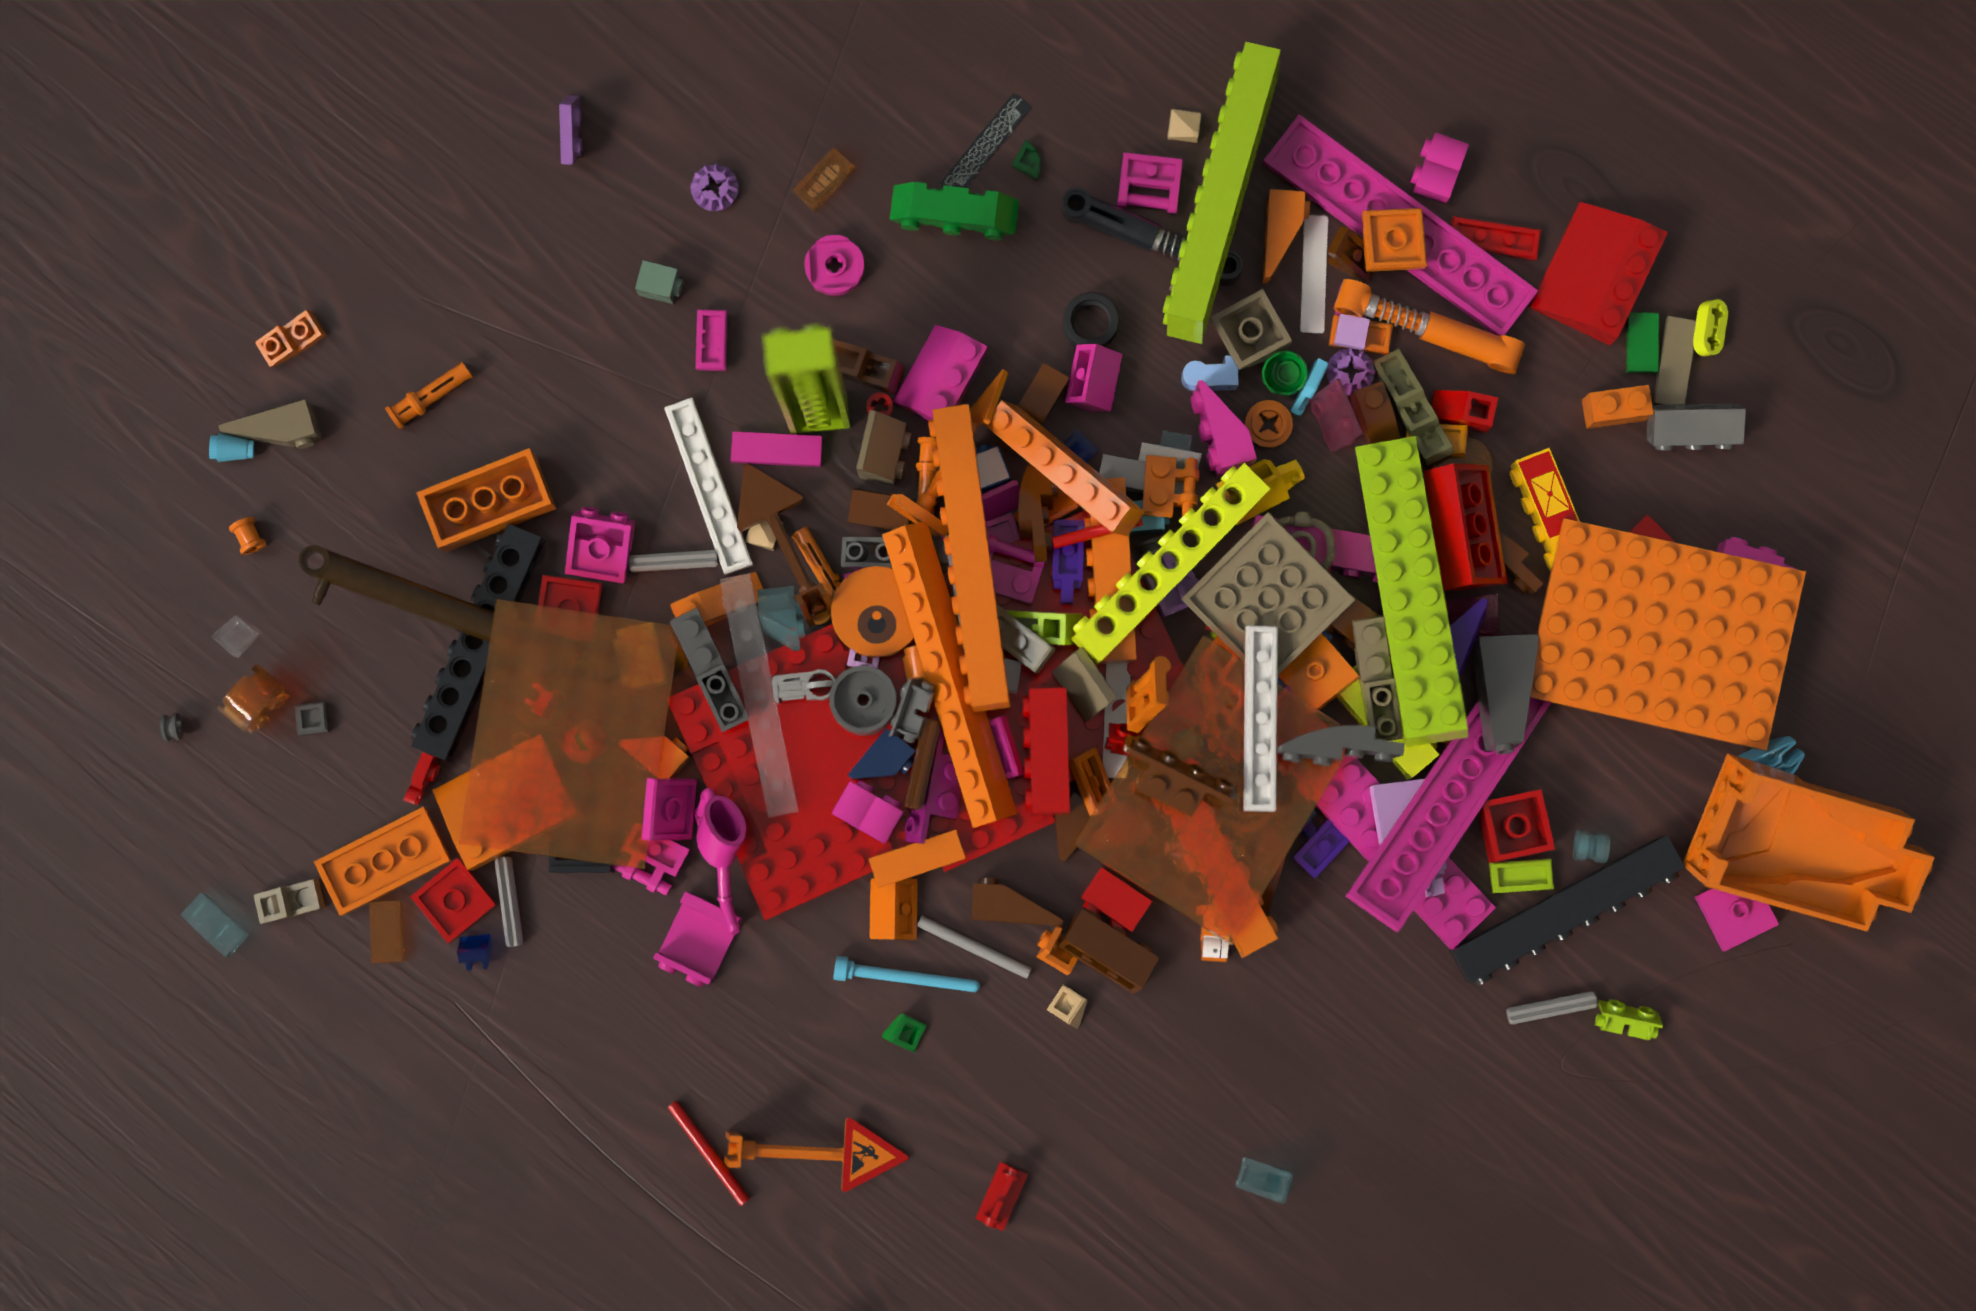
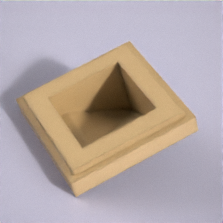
[1168,109,1201,143]
[745,521,783,551]
[1047,984,1087,1029]

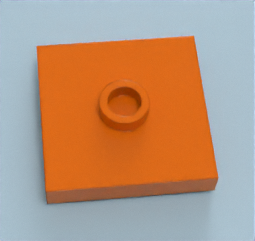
[1361,208,1427,272]
[1278,633,1359,716]

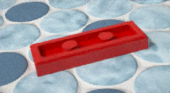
[1451,216,1541,261]

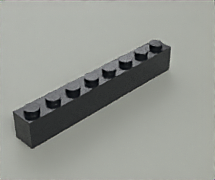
[1448,835,1685,986]

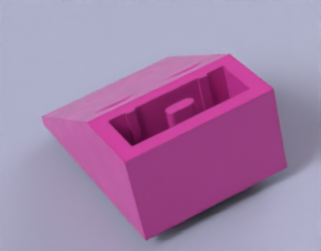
[1190,380,1257,478]

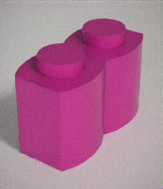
[1410,132,1469,204]
[832,779,903,844]

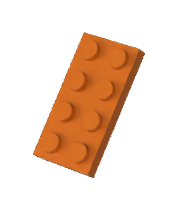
[314,807,452,916]

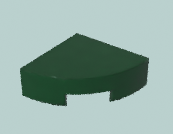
[1011,139,1041,181]

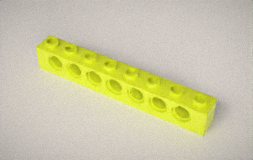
[1071,463,1270,665]

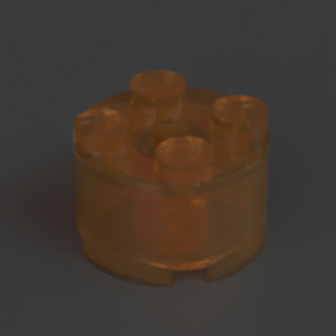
[217,664,290,734]

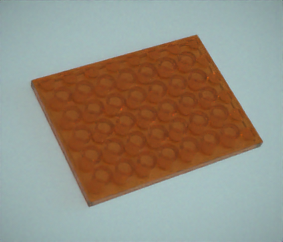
[459,599,678,869]
[1074,636,1345,944]

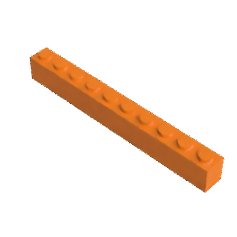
[928,404,1011,712]
[882,522,1018,828]

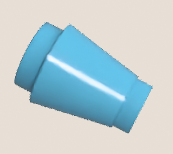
[209,433,255,462]

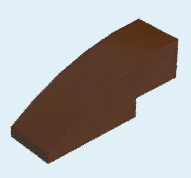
[833,339,905,395]
[997,363,1069,460]

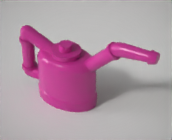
[694,788,746,935]

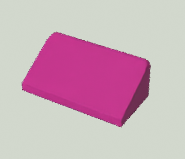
[982,480,1020,522]

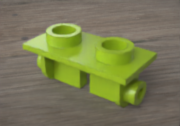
[1595,1000,1663,1040]

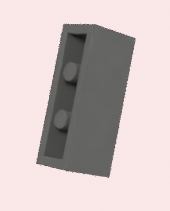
[1646,403,1746,450]

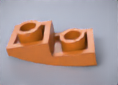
[255,310,327,368]

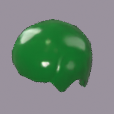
[1262,350,1309,396]

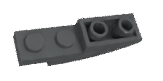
[841,537,949,572]
[669,608,750,732]
[1277,725,1405,766]

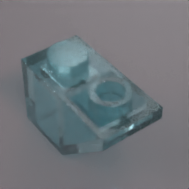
[757,586,805,651]

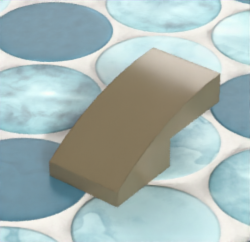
[253,879,325,924]

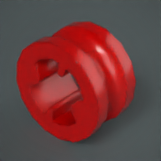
[866,392,894,417]

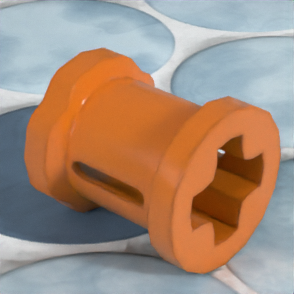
[229,516,267,555]

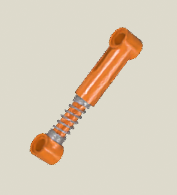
[1334,279,1525,374]

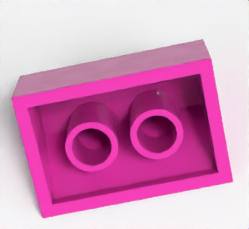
[893,325,988,422]

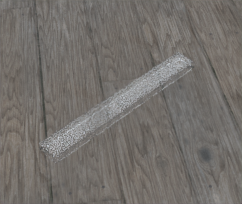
[720,573,799,818]

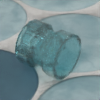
[1573,830,1610,863]

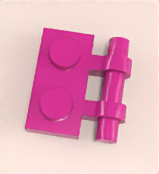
[613,822,690,896]

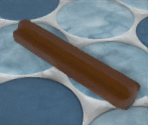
[905,719,941,810]

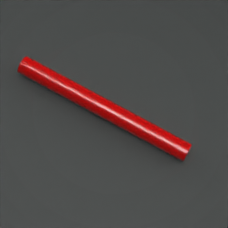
[667,1100,750,1206]

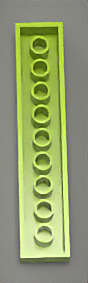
[1163,42,1281,344]
[763,325,851,435]
[1355,436,1468,747]

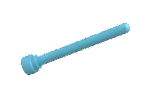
[833,956,980,992]

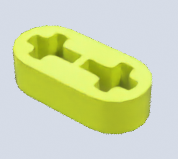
[1693,299,1728,356]

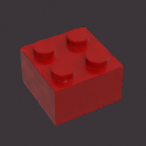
[1478,789,1555,863]

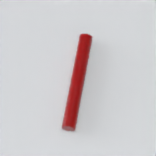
[1051,518,1143,549]

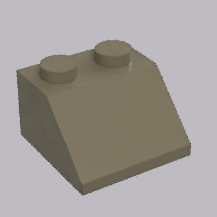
[1210,289,1292,370]
[856,410,911,486]

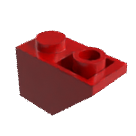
[1431,390,1498,433]

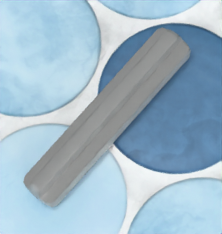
[628,550,718,572]
[495,857,523,947]
[1506,992,1597,1024]

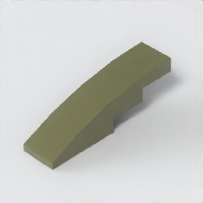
[1372,349,1454,466]

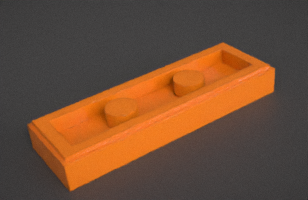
[869,830,965,888]

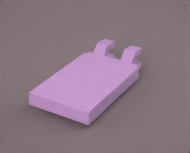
[1369,779,1447,897]

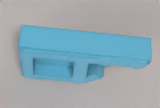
[1290,359,1328,417]

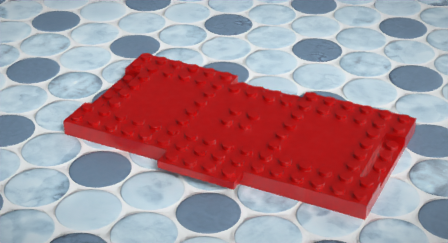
[666,510,1205,921]

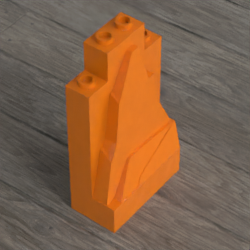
[1683,753,1935,932]

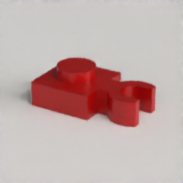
[403,752,440,805]

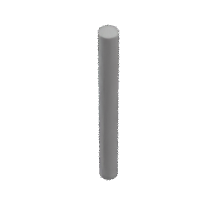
[917,915,1032,979]

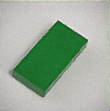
[1626,312,1659,374]

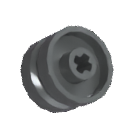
[829,666,898,736]

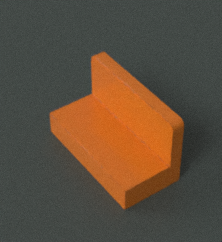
[870,878,918,940]

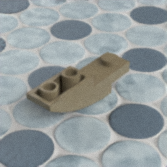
[1352,615,1403,741]

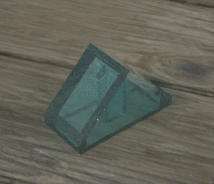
[1235,1157,1293,1204]

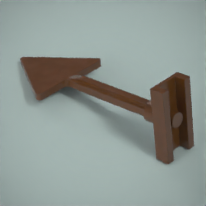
[737,463,832,627]

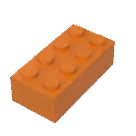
[416,448,557,553]

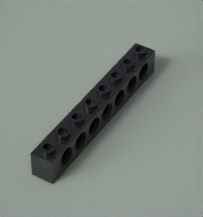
[411,524,546,762]

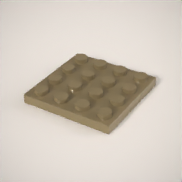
[1181,512,1355,676]

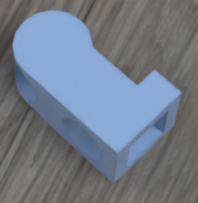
[1181,355,1239,391]

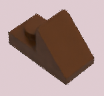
[1327,226,1373,282]

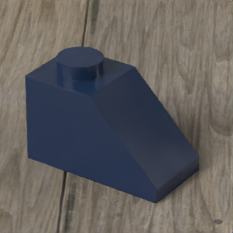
[848,728,916,781]

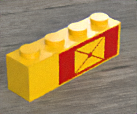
[1509,448,1580,571]

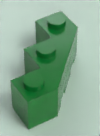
[890,182,1019,240]

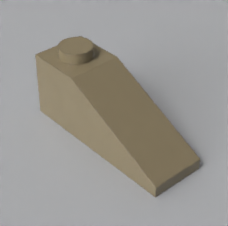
[218,400,322,449]

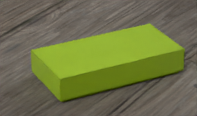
[1489,859,1554,893]

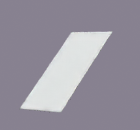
[1138,442,1202,469]

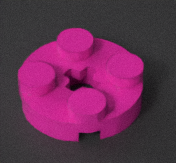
[805,235,865,296]

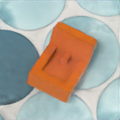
[1036,925,1078,975]

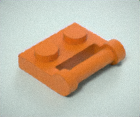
[1126,656,1171,733]

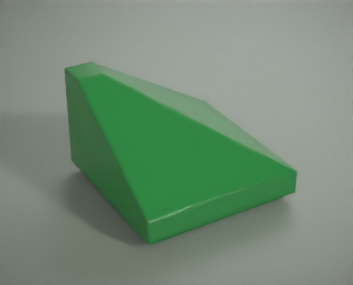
[882,1013,927,1052]

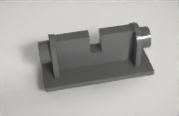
[889,677,935,743]

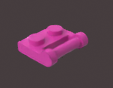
[1117,153,1183,214]
[988,535,1048,605]

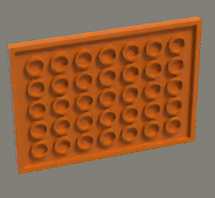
[1530,518,1806,751]

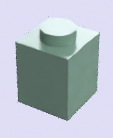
[635,261,683,304]

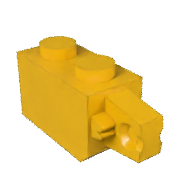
[1216,459,1305,526]

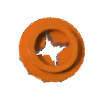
[1245,400,1293,448]

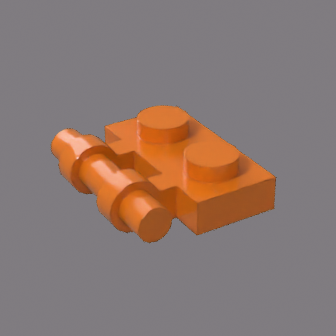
[1142,455,1200,518]

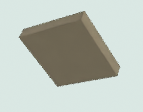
[1052,647,1117,722]

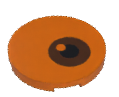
[831,566,914,658]

